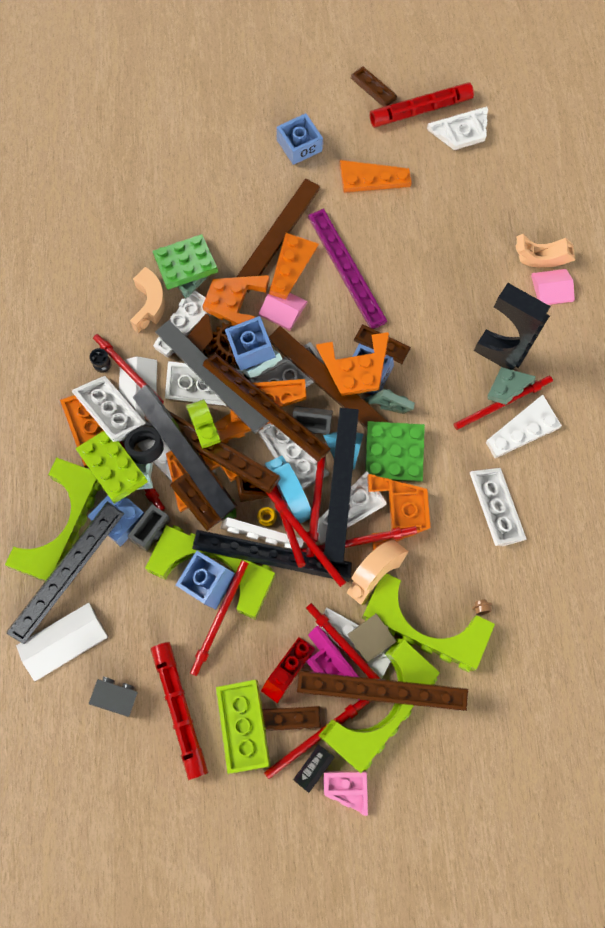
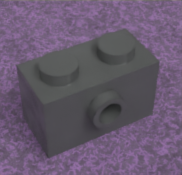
[293,406,333,434]
[128,504,171,552]
[88,676,138,717]

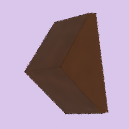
[236,475,269,502]

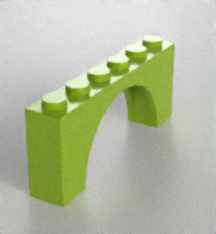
[5,457,102,582]
[145,525,275,620]
[362,573,495,672]
[319,638,440,773]

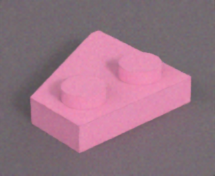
[324,771,368,816]

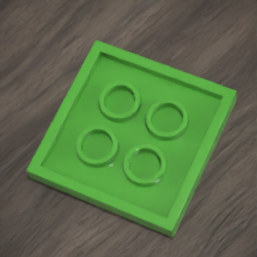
[152,234,218,290]
[365,421,425,482]

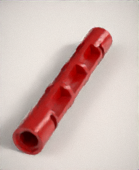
[369,82,474,128]
[150,642,208,781]

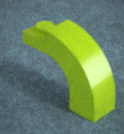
[186,399,221,449]

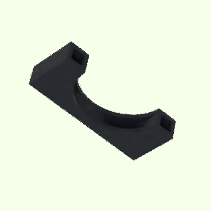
[474,283,551,370]

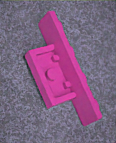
[306,626,360,700]

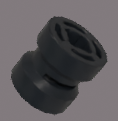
[89,348,111,373]

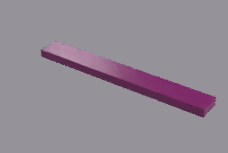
[308,209,387,329]

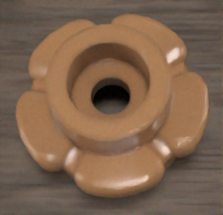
[472,599,492,615]

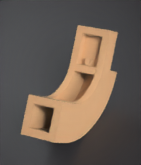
[516,234,575,267]
[130,267,165,333]
[347,540,408,605]

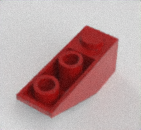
[261,637,315,703]

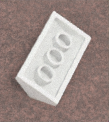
[119,357,157,429]
[165,361,243,406]
[72,376,146,442]
[470,468,526,546]
[16,603,108,681]

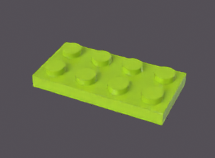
[75,431,148,504]
[216,680,271,774]

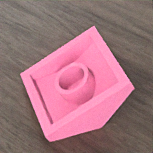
[531,269,575,305]
[259,293,307,331]

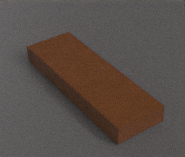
[351,66,397,107]
[354,324,411,364]
[170,473,224,531]
[262,706,321,731]

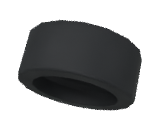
[125,426,164,464]

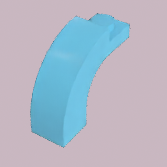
[265,456,312,524]

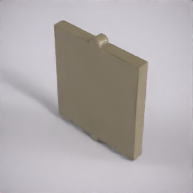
[347,613,396,662]

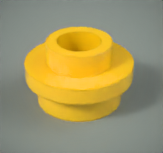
[257,507,277,526]

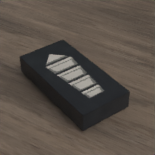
[293,744,335,793]

